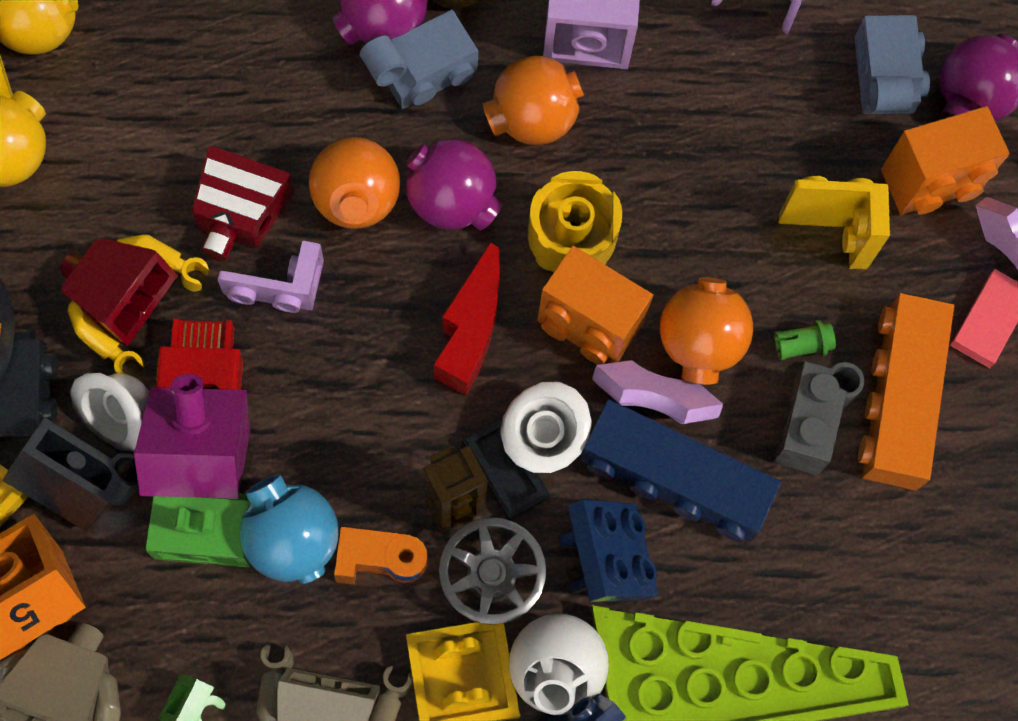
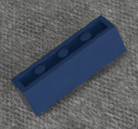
[581,399,782,542]

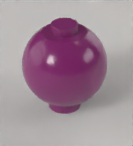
[333,0,427,45]
[939,33,1018,121]
[406,139,502,231]

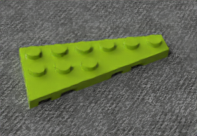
[591,605,909,721]

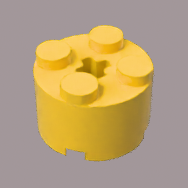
[528,171,622,272]

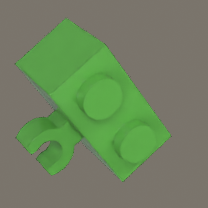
[146,493,251,567]

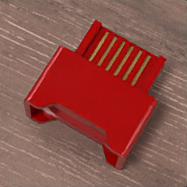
[156,319,243,390]

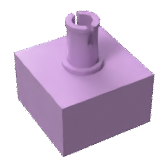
[543,0,640,69]

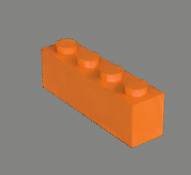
[858,293,954,491]

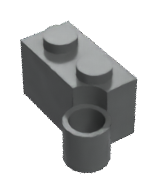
[773,361,864,476]

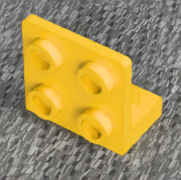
[779,176,890,269]

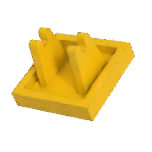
[406,622,520,721]

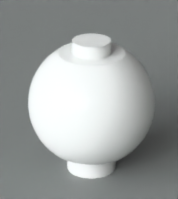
[509,614,609,715]

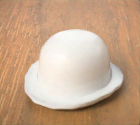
[70,373,149,453]
[500,382,592,473]

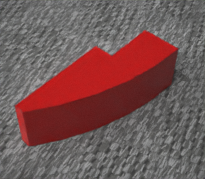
[434,243,500,396]

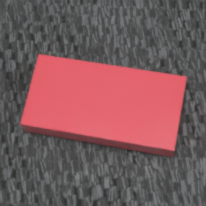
[950,269,1018,368]

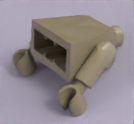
[0,623,121,721]
[256,645,413,721]

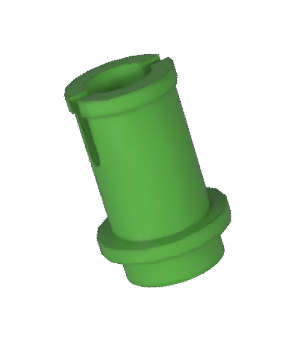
[774,320,836,360]

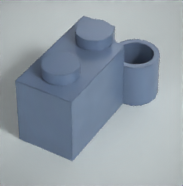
[360,10,478,109]
[854,15,930,114]

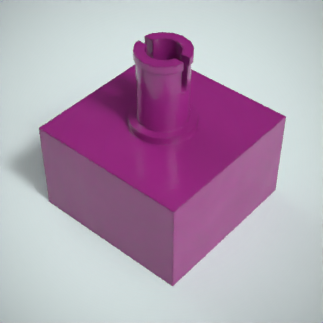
[134,374,250,499]

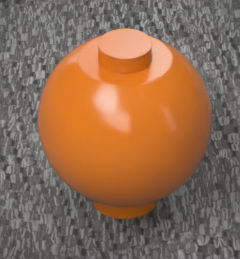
[482,56,584,145]
[309,137,400,229]
[660,277,753,385]

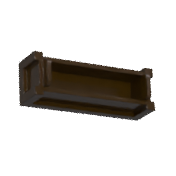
[423,445,488,535]

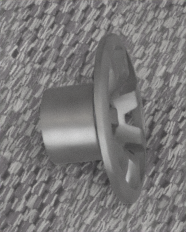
[439,518,546,624]

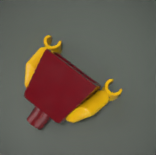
[60,234,209,374]

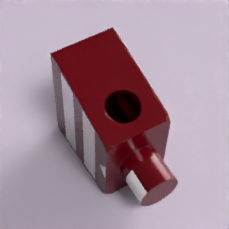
[192,145,294,262]

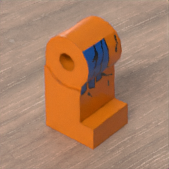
[334,527,427,584]

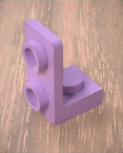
[218,241,324,313]

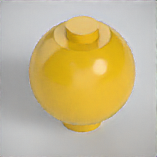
[0,0,79,55]
[0,91,46,187]

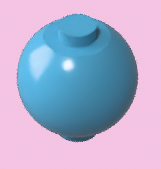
[240,474,339,584]

